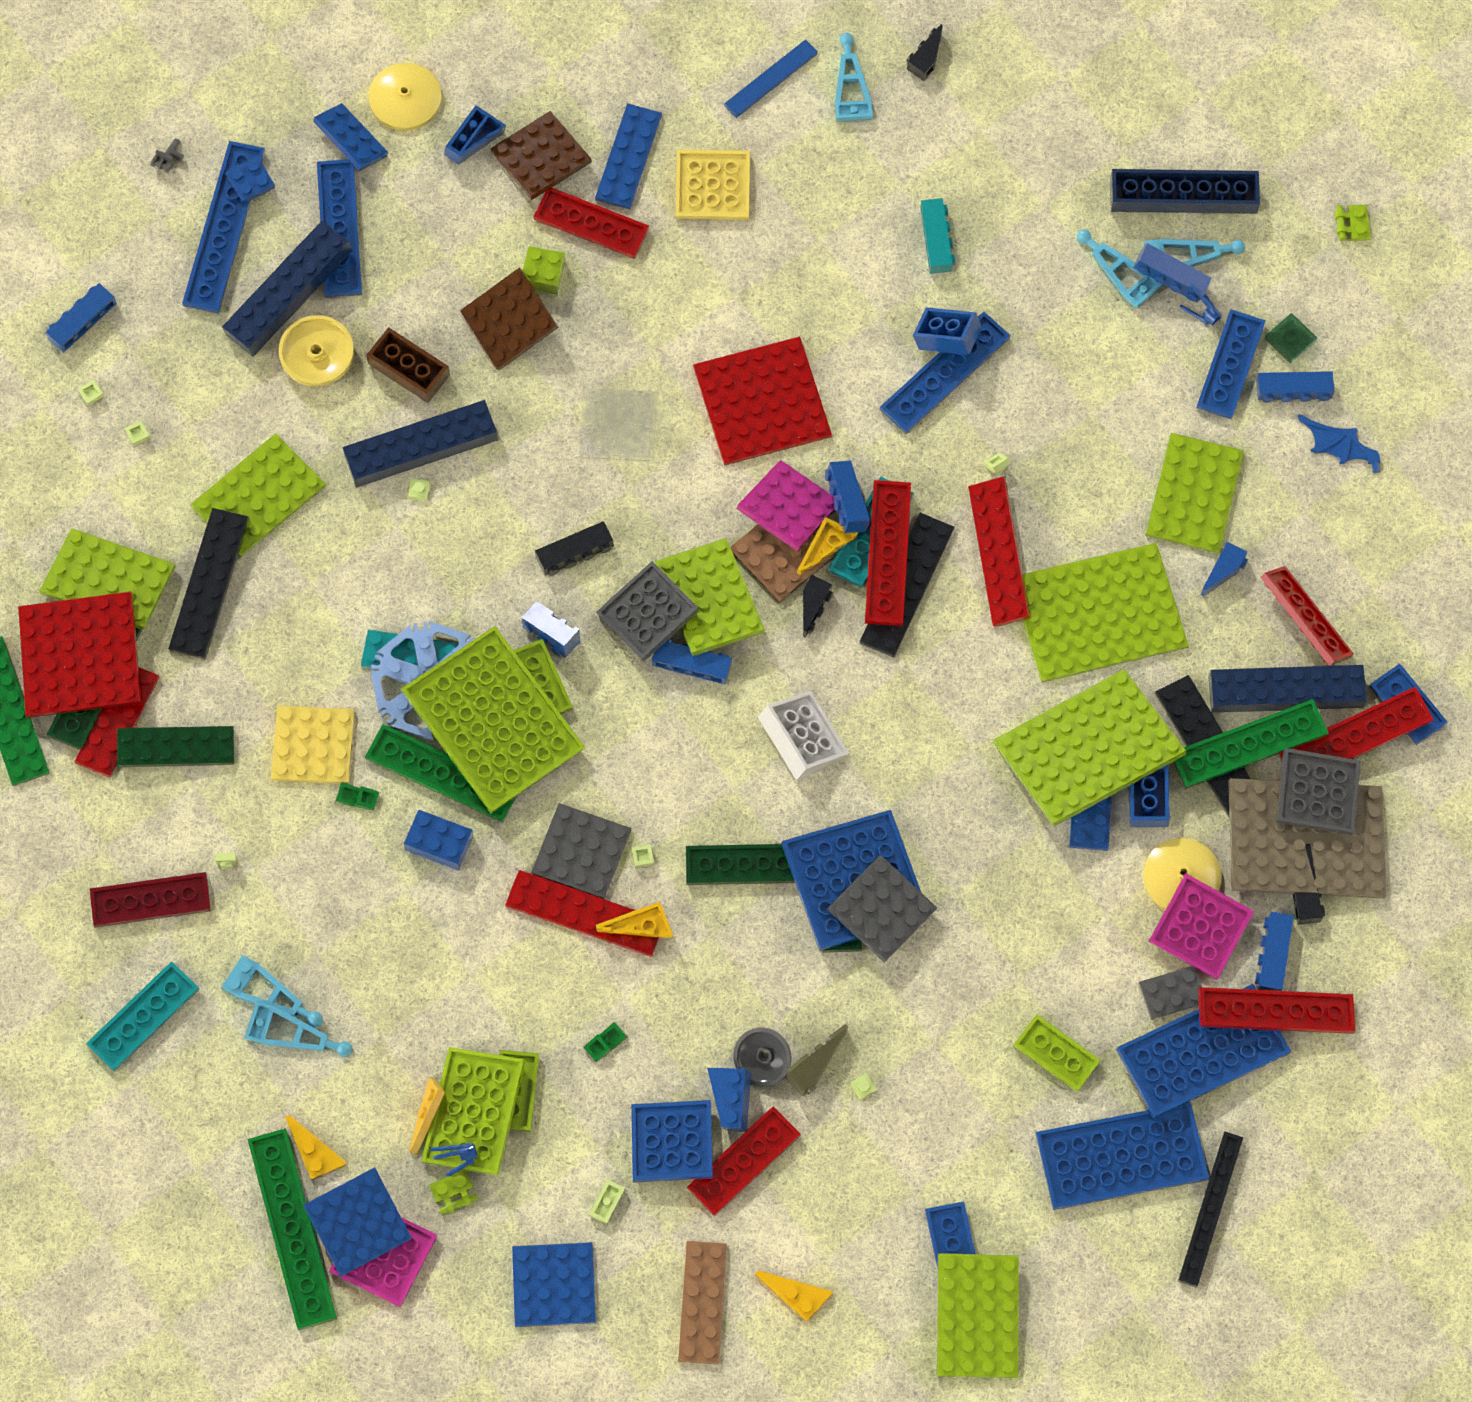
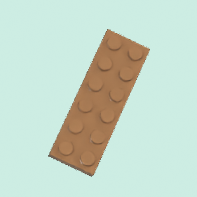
[678,1241,727,1365]

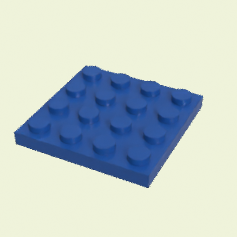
[631,1100,713,1183]
[303,1167,412,1277]
[512,1242,596,1327]

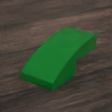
[335,782,379,811]
[583,1022,628,1062]

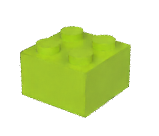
[522,246,565,295]

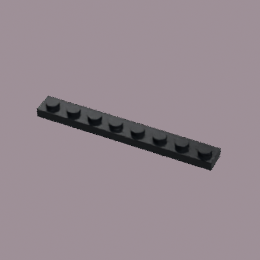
[1178,1131,1243,1288]

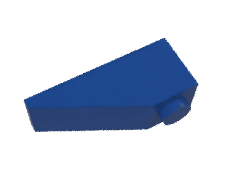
[1201,542,1248,596]

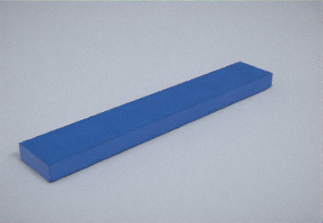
[724,39,818,118]

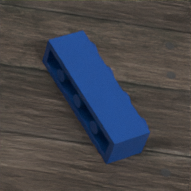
[1133,243,1212,303]
[45,283,117,353]
[1256,371,1334,403]
[825,460,870,533]
[652,640,732,685]
[1254,911,1294,991]

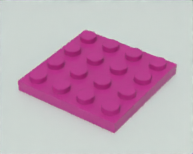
[736,460,835,551]
[1148,873,1254,980]
[329,1217,438,1308]

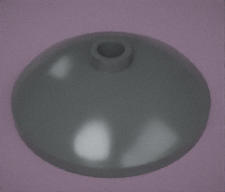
[733,1027,792,1087]

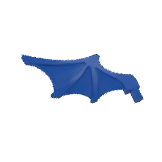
[1298,414,1380,473]

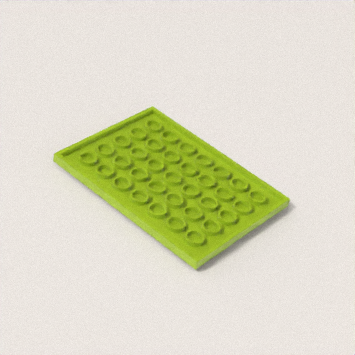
[1023,543,1189,683]
[401,626,585,813]
[993,669,1186,827]

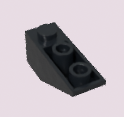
[906,24,943,81]
[803,575,834,638]

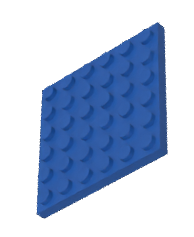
[781,810,929,951]

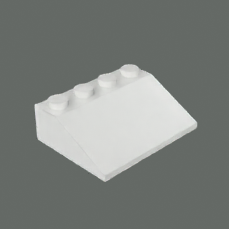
[758,691,849,780]

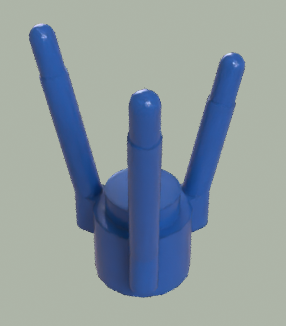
[1179,283,1222,325]
[430,1143,478,1177]

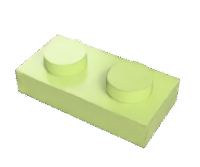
[589,1179,625,1225]

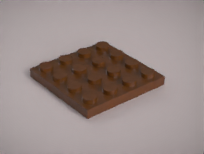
[490,111,592,200]
[460,268,559,370]

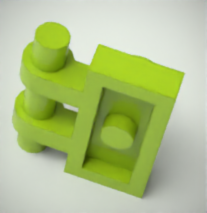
[1334,204,1371,241]
[429,1170,478,1216]

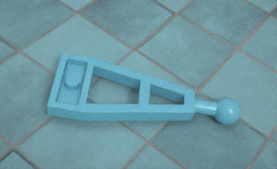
[835,33,873,122]
[1077,229,1163,309]
[1144,239,1245,267]
[221,955,323,1027]
[244,1001,353,1057]

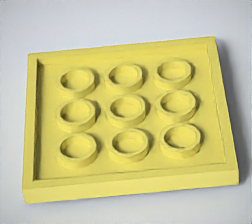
[676,150,750,220]
[271,706,355,784]

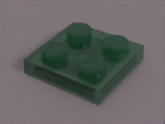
[1264,313,1317,364]

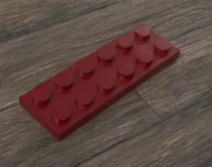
[89,872,211,928]

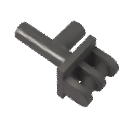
[150,138,184,173]

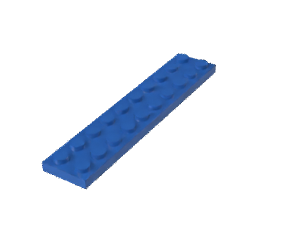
[182,141,265,314]

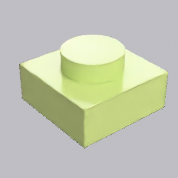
[78,380,104,406]
[125,420,150,447]
[984,453,1011,474]
[408,479,430,500]
[631,844,654,868]
[215,853,237,869]
[850,1073,877,1101]

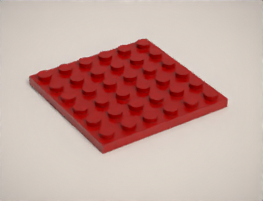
[693,336,832,466]
[18,591,141,718]

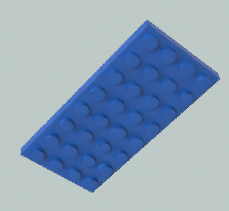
[1116,984,1291,1119]
[1035,1102,1209,1210]

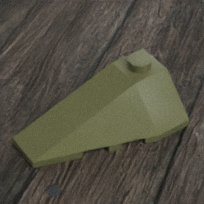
[786,1024,848,1096]

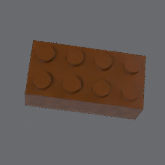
[366,327,450,403]

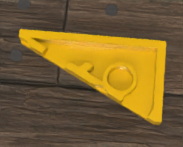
[797,517,858,575]
[596,902,674,939]
[409,1077,445,1154]
[285,1115,347,1181]
[755,1270,833,1322]

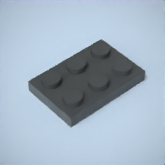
[1138,966,1202,1020]

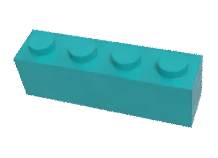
[920,198,955,274]

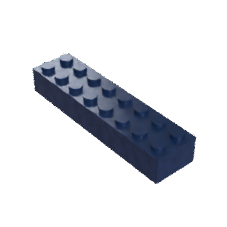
[1110,169,1260,214]
[222,221,353,357]
[342,400,498,488]
[1208,665,1367,713]

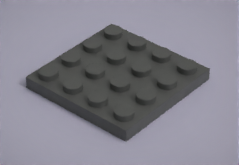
[596,561,700,662]
[1276,748,1361,835]
[531,803,631,899]
[827,855,937,963]

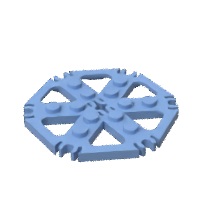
[370,621,475,741]

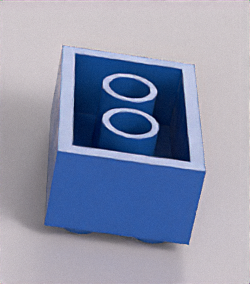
[913,307,982,355]
[1129,765,1170,827]
[404,810,474,871]

